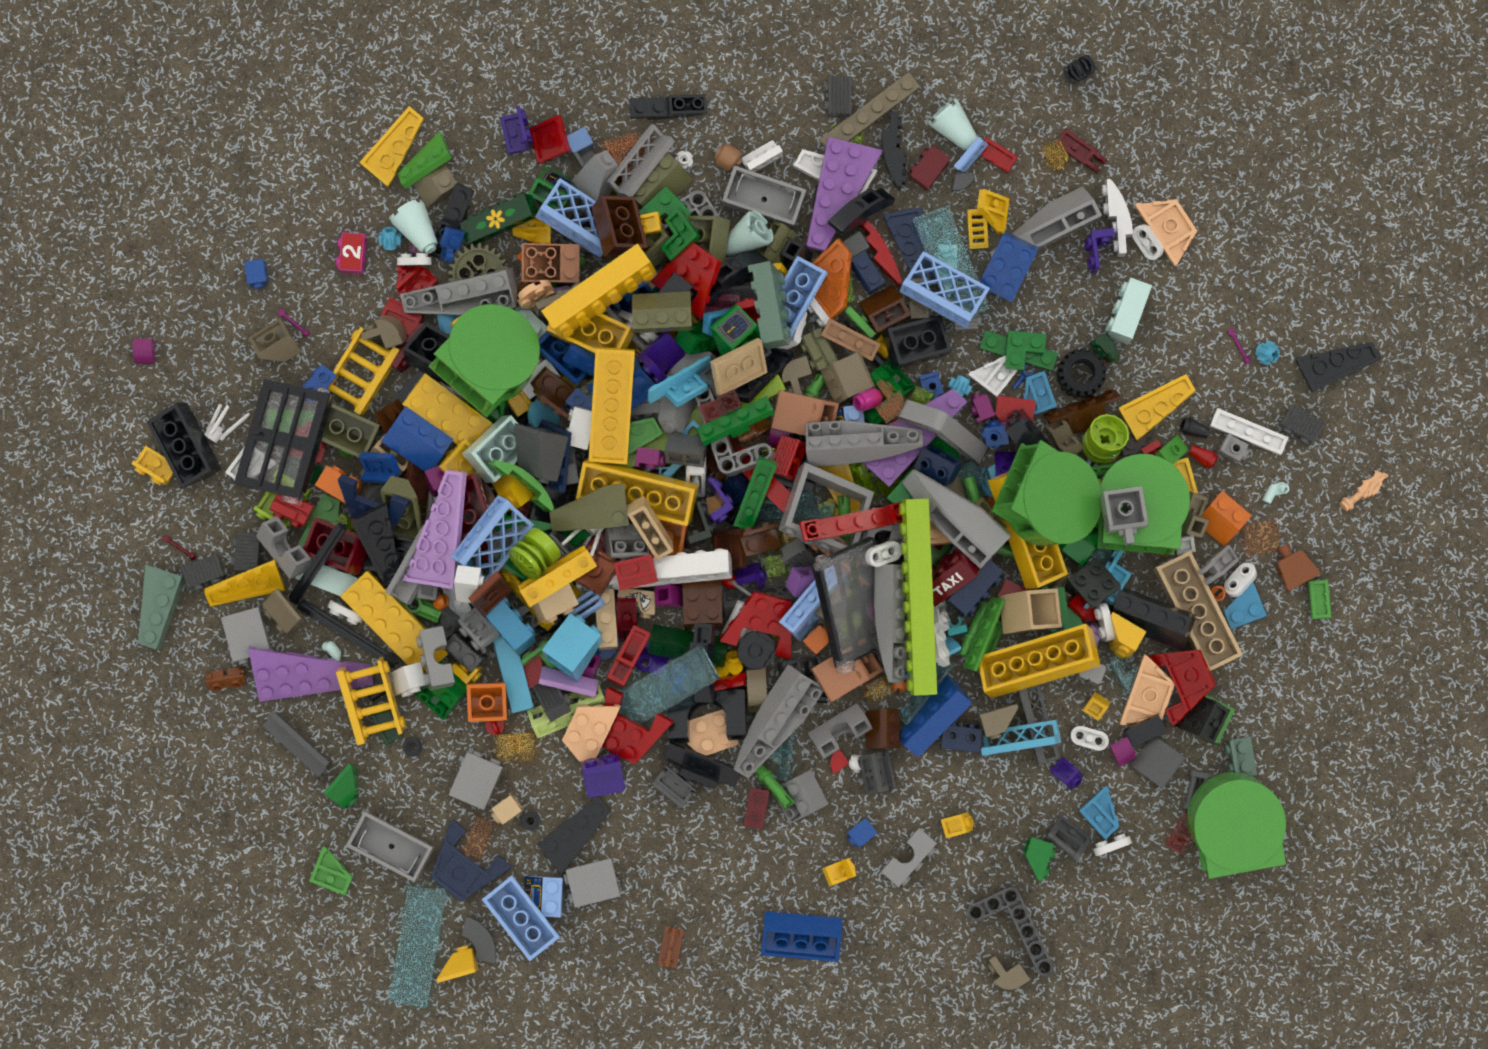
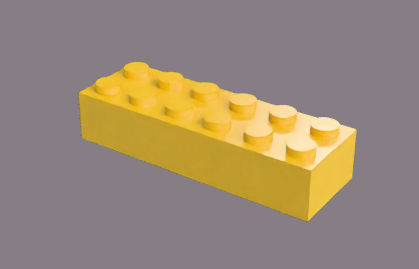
[541,243,657,339]
[576,458,699,526]
[988,471,1068,589]
[979,624,1101,699]

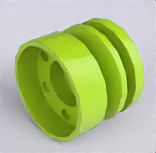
[1081,414,1129,464]
[508,527,561,580]

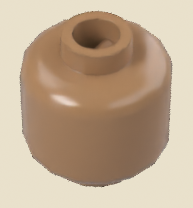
[713,144,743,172]

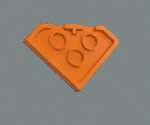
[812,238,852,320]

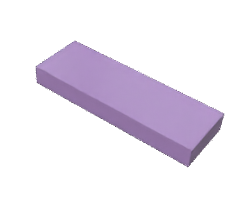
[538,666,598,697]

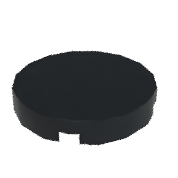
[737,632,775,670]

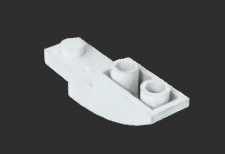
[1101,179,1133,257]
[933,600,950,668]

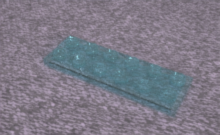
[912,206,990,324]
[618,644,720,724]
[389,885,447,1008]

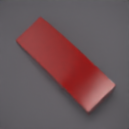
[606,625,651,688]

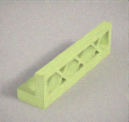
[527,682,605,738]

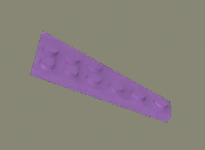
[806,137,883,252]
[861,389,967,487]
[248,646,374,702]

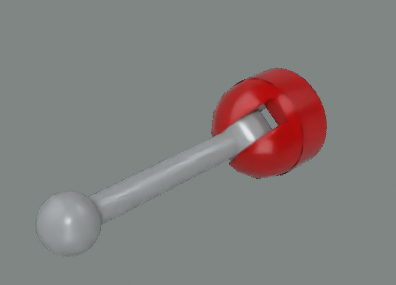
[721,573,751,596]

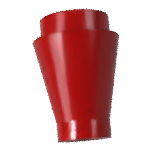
[1188,445,1219,469]

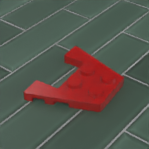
[651,242,722,319]
[719,591,791,659]
[1147,650,1216,726]
[602,687,674,765]

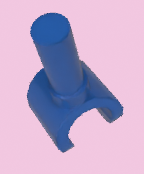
[1012,365,1034,390]

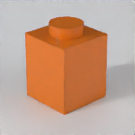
[803,625,829,655]

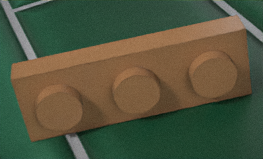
[821,318,881,361]

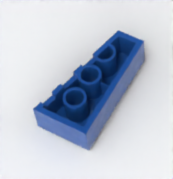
[900,672,973,757]

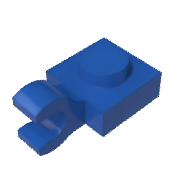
[440,226,465,263]

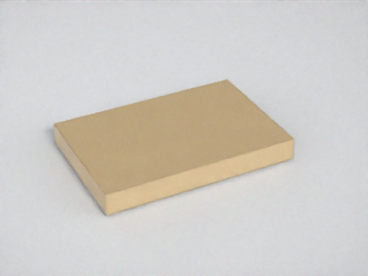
[710,338,768,396]

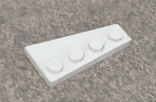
[793,149,878,196]

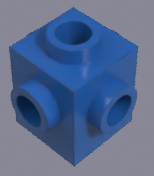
[981,420,1011,449]

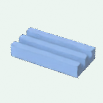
[954,137,988,173]
[568,591,606,619]

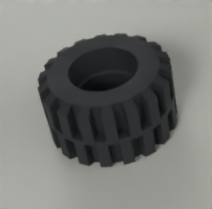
[1056,348,1107,399]

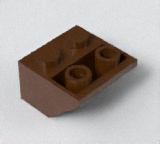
[859,285,911,336]

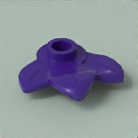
[636,641,670,675]

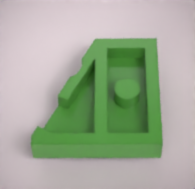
[309,846,353,895]

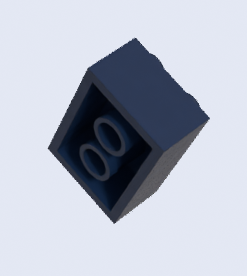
[946,560,1003,617]

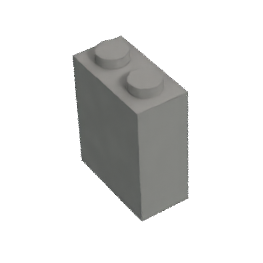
[221,607,272,665]
[449,750,504,810]
[563,858,621,908]

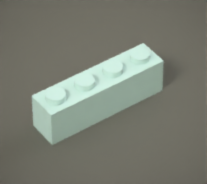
[295,557,358,596]

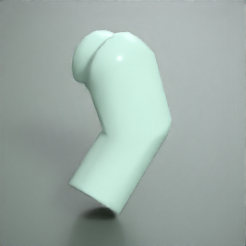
[1262,482,1289,504]
[322,641,341,661]

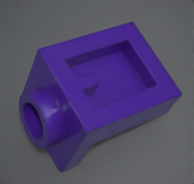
[736,562,767,589]
[1050,757,1083,790]

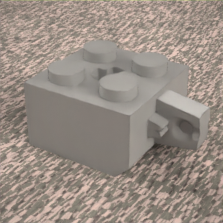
[1100,486,1148,545]

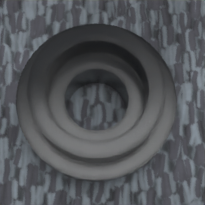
[403,737,422,756]
[521,811,541,830]

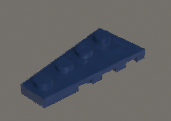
[883,207,935,281]

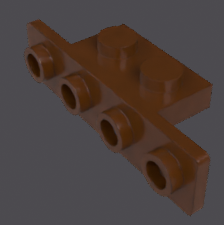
[1044,390,1121,434]

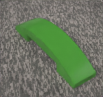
[487,460,554,512]

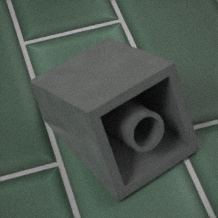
[514,423,568,484]

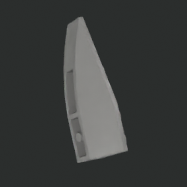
[989,186,1102,258]
[400,267,517,315]
[806,420,923,466]
[903,469,1012,569]
[874,564,908,682]
[734,664,824,778]

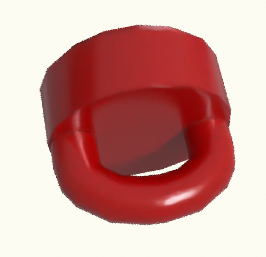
[485,721,505,735]

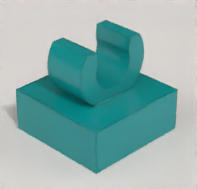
[946,616,968,637]

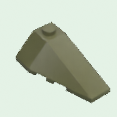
[549,483,629,531]

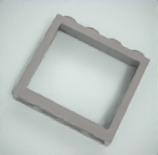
[778,462,874,559]

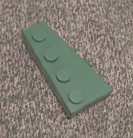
[748,261,791,349]
[138,564,185,651]

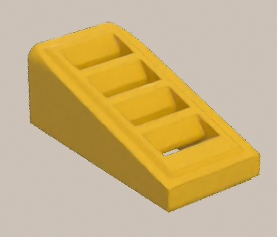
[966,209,989,250]

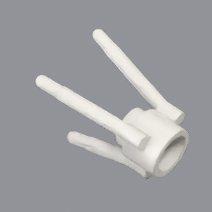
[204,404,250,443]
[561,528,604,557]

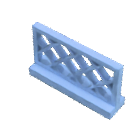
[535,178,603,258]
[900,251,990,329]
[451,495,534,582]
[779,565,850,643]

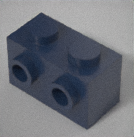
[914,444,963,486]
[940,722,982,753]

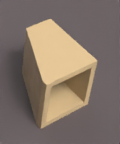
[999,589,1062,634]

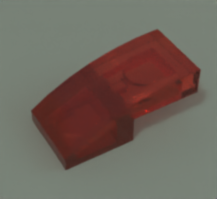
[1165,810,1192,855]

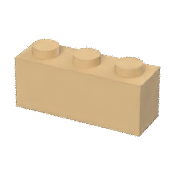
[627,496,673,560]
[595,589,619,651]

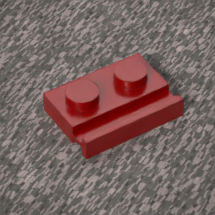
[381,297,424,336]
[614,554,658,591]

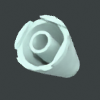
[927,97,977,151]
[390,200,438,254]
[726,210,774,258]

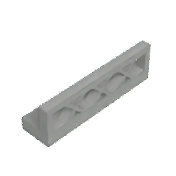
[606,124,675,197]
[385,525,424,605]

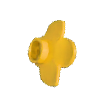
[716,650,743,678]

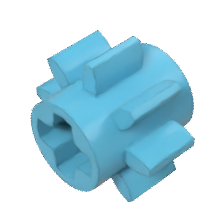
[378,227,402,250]
[1256,340,1280,365]
[948,375,972,397]

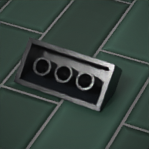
[147,403,222,489]
[1113,588,1197,651]

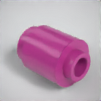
[853,388,883,411]

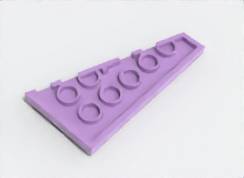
[402,470,467,589]

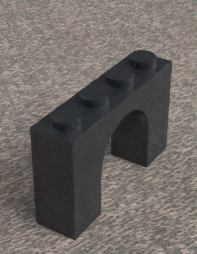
[668,687,748,743]

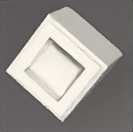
[1176,531,1196,556]

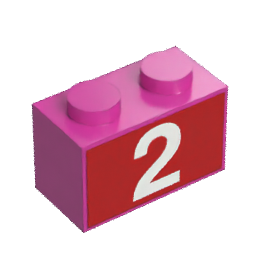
[336,232,367,275]

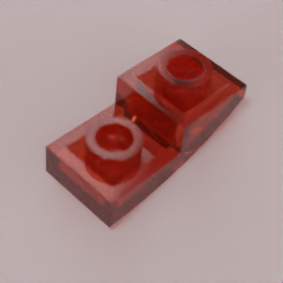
[699,390,742,423]

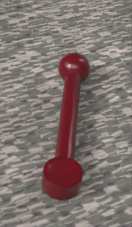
[162,535,197,560]

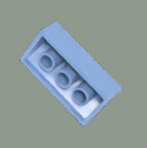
[782,256,828,339]
[482,875,560,961]

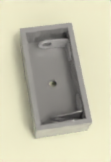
[722,165,806,230]
[346,811,435,882]

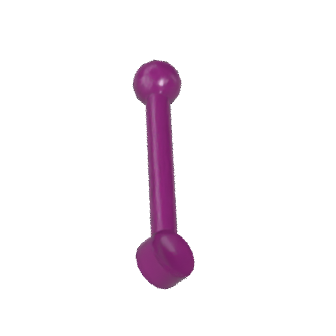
[278,309,309,337]
[1227,328,1251,364]

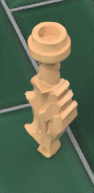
[1340,470,1388,512]

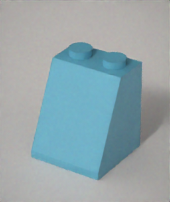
[542,614,603,681]

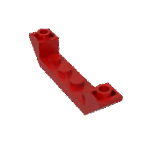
[799,502,902,542]

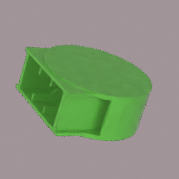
[428,304,540,418]
[991,440,1102,546]
[1097,454,1190,555]
[1187,772,1286,879]

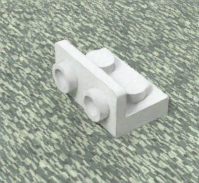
[741,140,783,172]

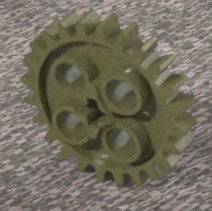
[448,243,509,282]

